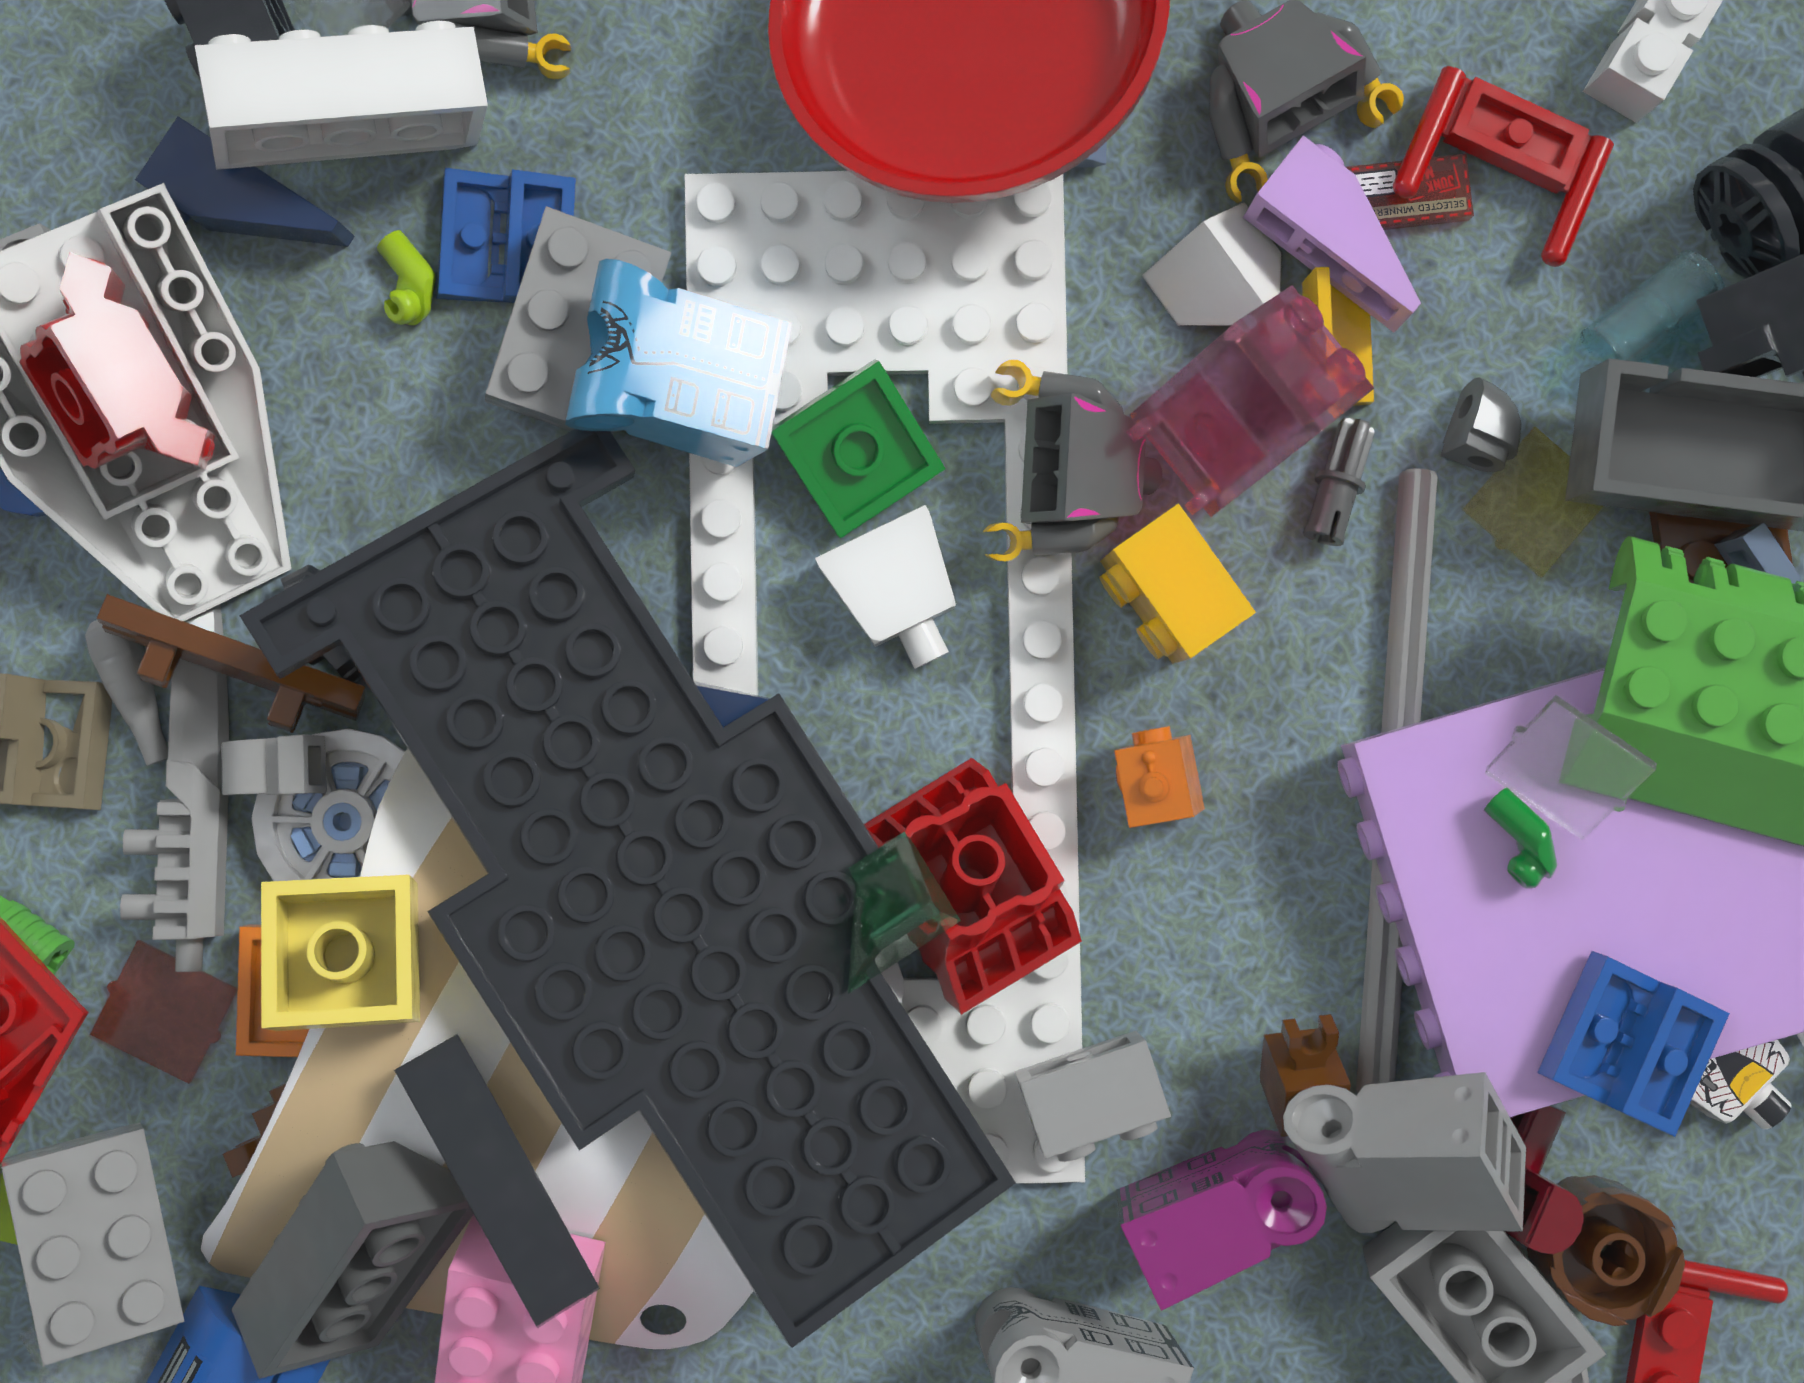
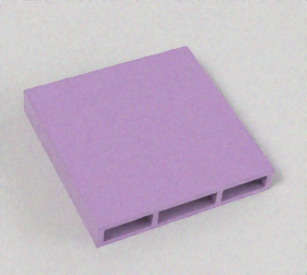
[1338,668,1804,1117]

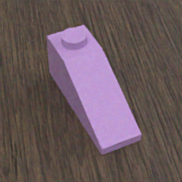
[1243,136,1421,332]

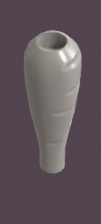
[85,620,168,766]

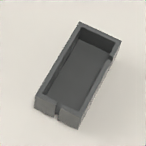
[1565,358,1804,532]

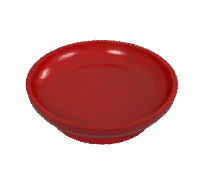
[768,0,1170,203]

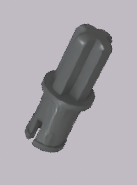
[1303,418,1375,546]

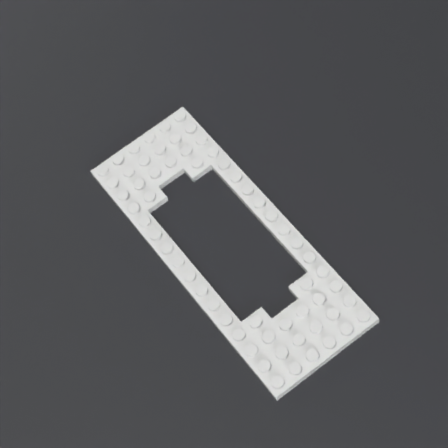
[685,171,1085,1183]

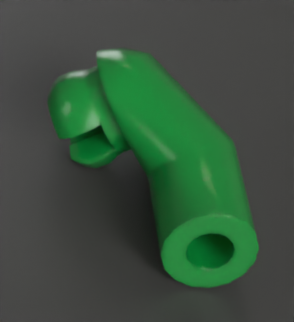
[1484,787,1558,889]

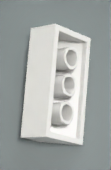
[195,21,488,170]

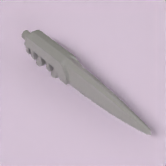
[120,604,229,972]

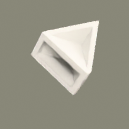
[1142,202,1281,326]

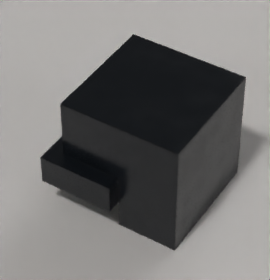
[1696,254,1804,378]

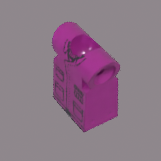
[1116,1129,1327,1311]

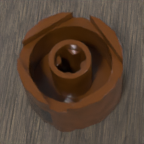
[1527,1175,1685,1326]

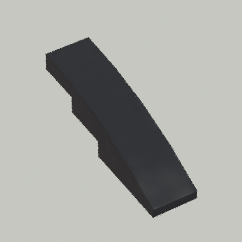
[394,1034,600,1329]

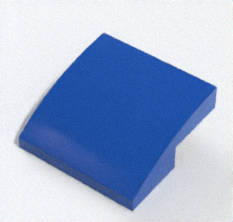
[436,168,576,303]
[1537,951,1730,1137]

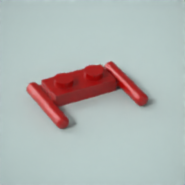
[1393,66,1614,267]
[1626,1260,1788,1383]

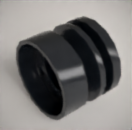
[1693,109,1804,279]

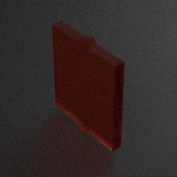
[90,940,238,1084]

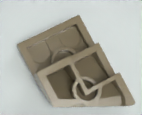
[0,673,112,810]

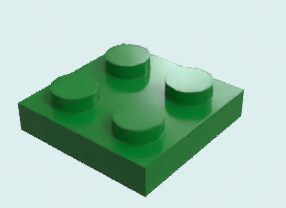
[771,359,946,539]

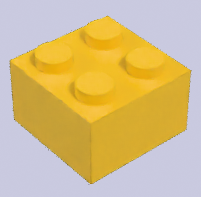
[1099,503,1256,664]

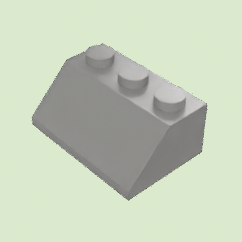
[1362,1222,1606,1383]

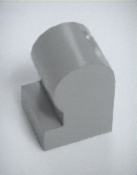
[221,734,326,795]

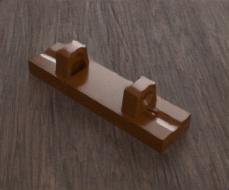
[97,594,366,733]

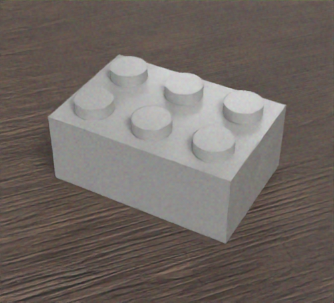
[485,206,671,435]
[1,1122,184,1366]

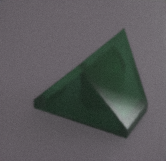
[848,831,961,994]

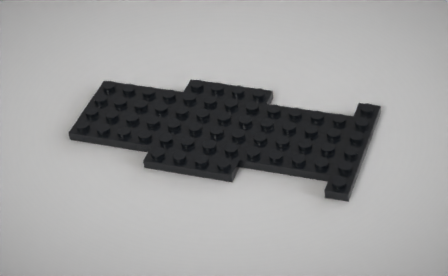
[239,429,1016,1348]

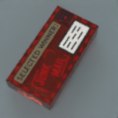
[1346,154,1474,230]

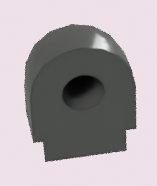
[1441,377,1522,472]

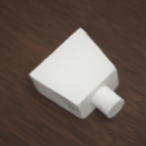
[815,505,956,669]

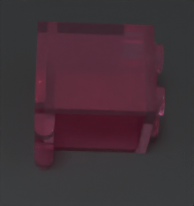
[1126,285,1374,517]

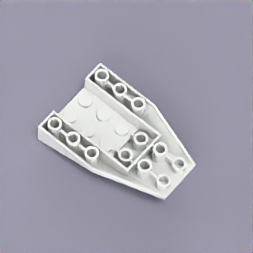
[0,183,291,621]

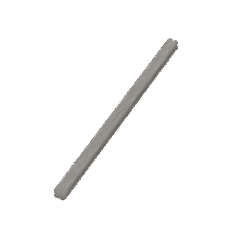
[1356,468,1438,1093]

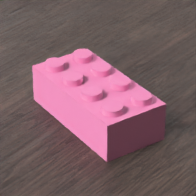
[435,1214,606,1383]

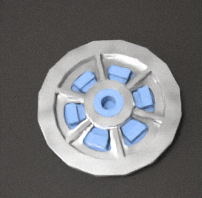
[251,729,405,881]

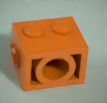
[1114,726,1205,828]

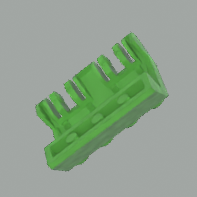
[1559,536,1804,847]

